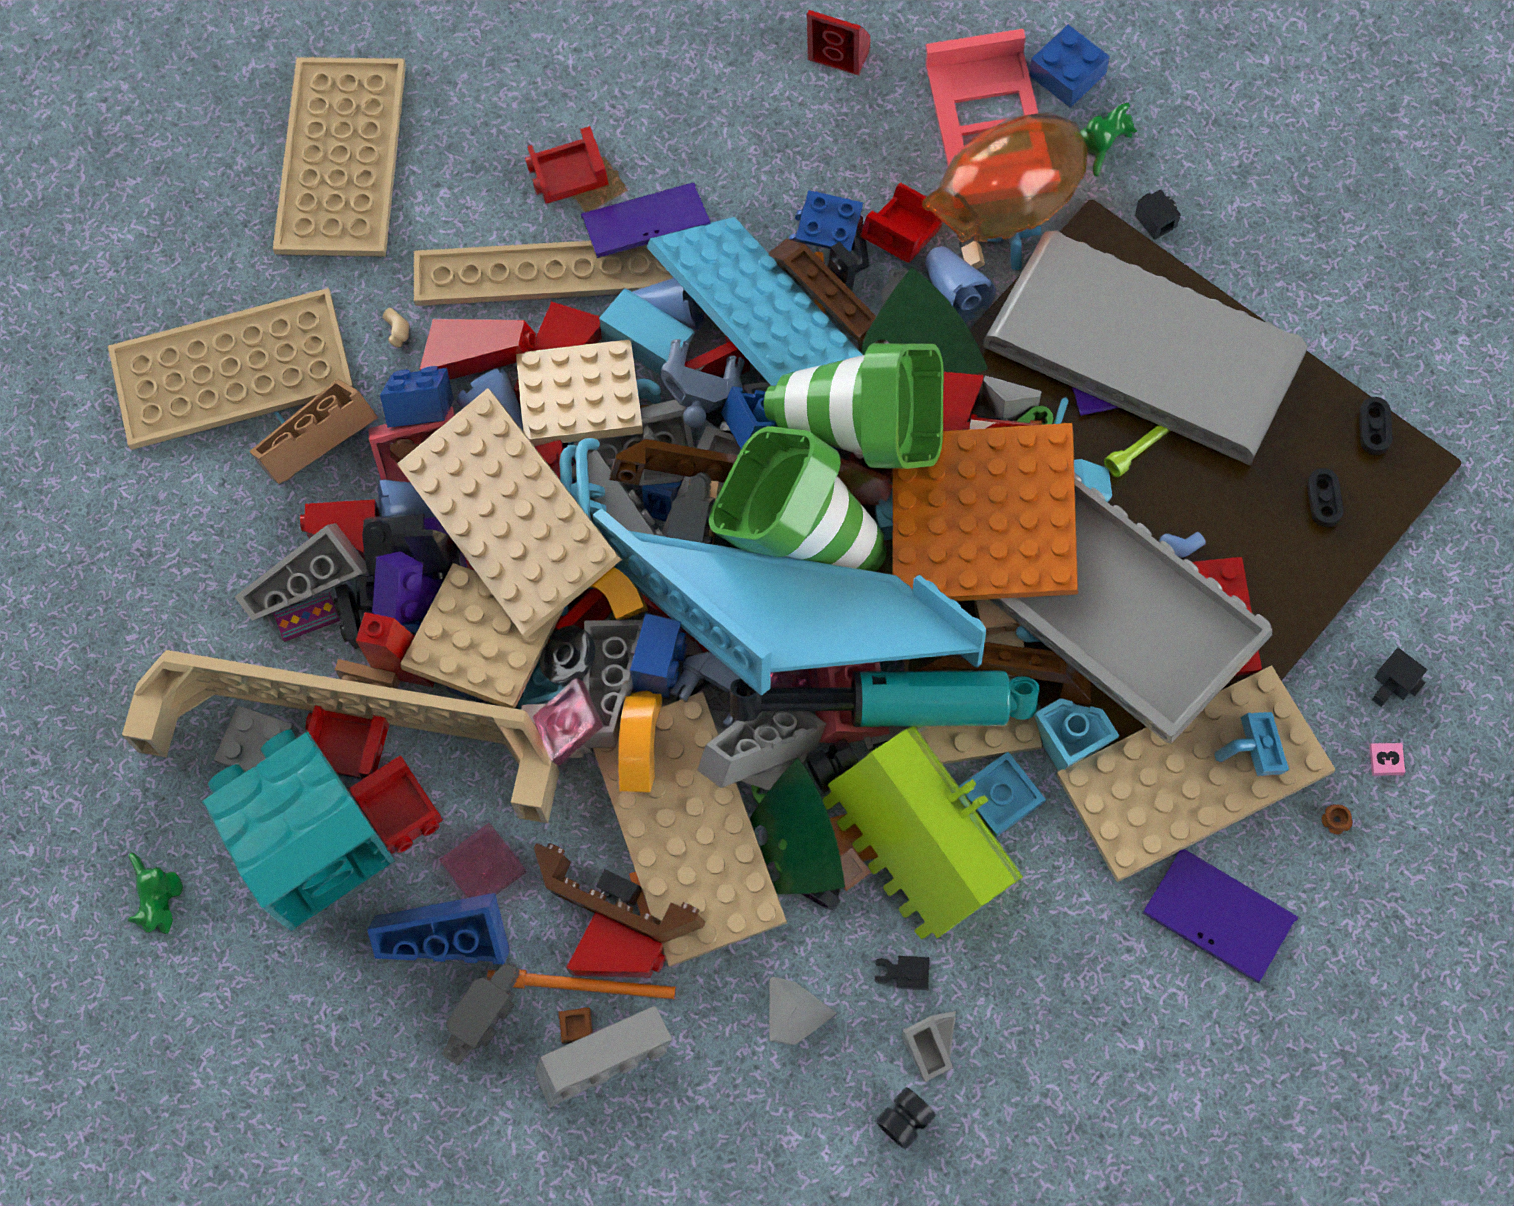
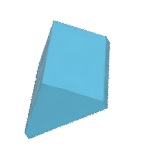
[599,289,695,375]

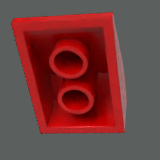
[807,10,870,76]

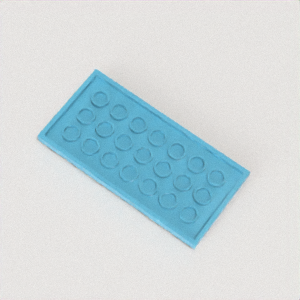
[647,217,863,385]

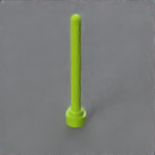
[1104,425,1171,477]

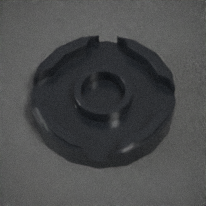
[540,625,596,686]

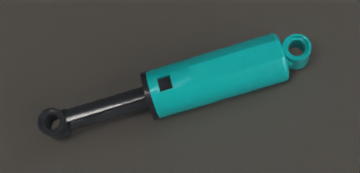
[729,670,1039,727]

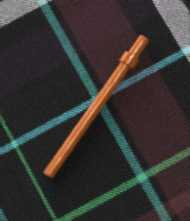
[487,969,676,999]

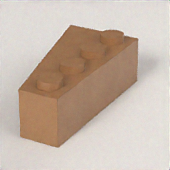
[249,378,379,484]

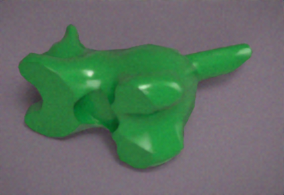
[1078,102,1137,177]
[128,853,183,934]

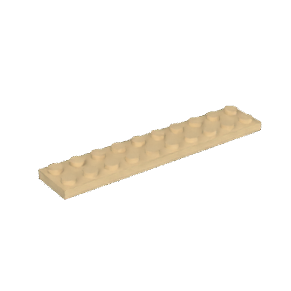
[414,241,674,306]

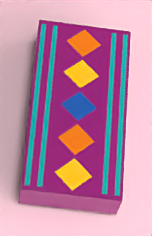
[273,592,340,642]

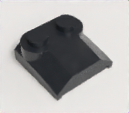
[362,513,425,576]

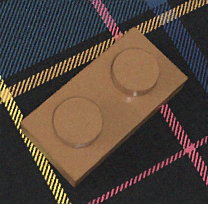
[335,659,400,689]

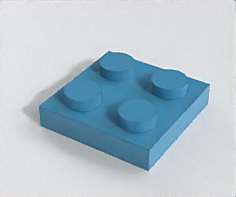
[959,752,1046,837]

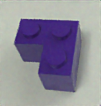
[372,551,442,624]

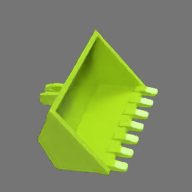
[822,727,1023,939]

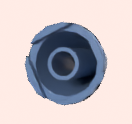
[925,247,996,323]
[632,278,704,330]
[456,368,523,431]
[378,479,436,518]

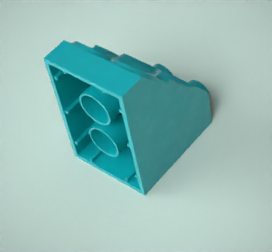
[202,729,395,931]

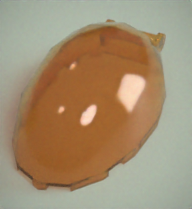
[922,112,1088,243]

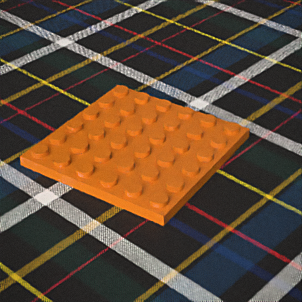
[893,423,1078,601]

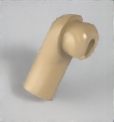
[382,308,410,348]

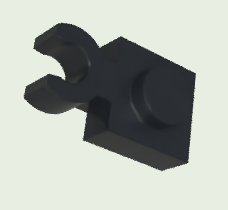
[875,955,930,990]

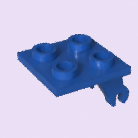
[789,190,863,253]

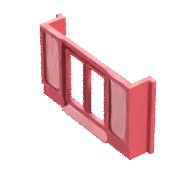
[926,29,1060,207]

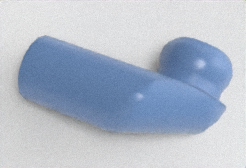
[1159,532,1205,558]

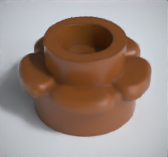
[1322,804,1353,834]

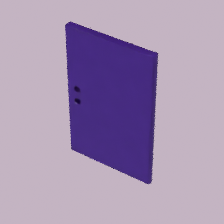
[581,182,711,258]
[1143,849,1298,984]

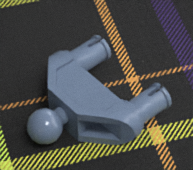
[661,339,745,428]
[670,652,740,728]

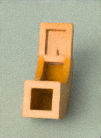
[590,567,648,620]
[618,691,662,792]

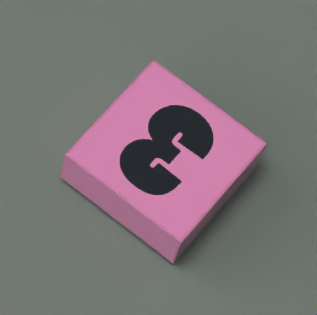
[1369,743,1405,776]

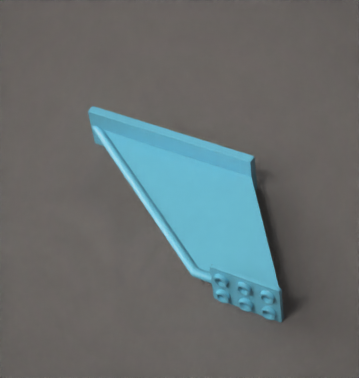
[593,508,986,696]

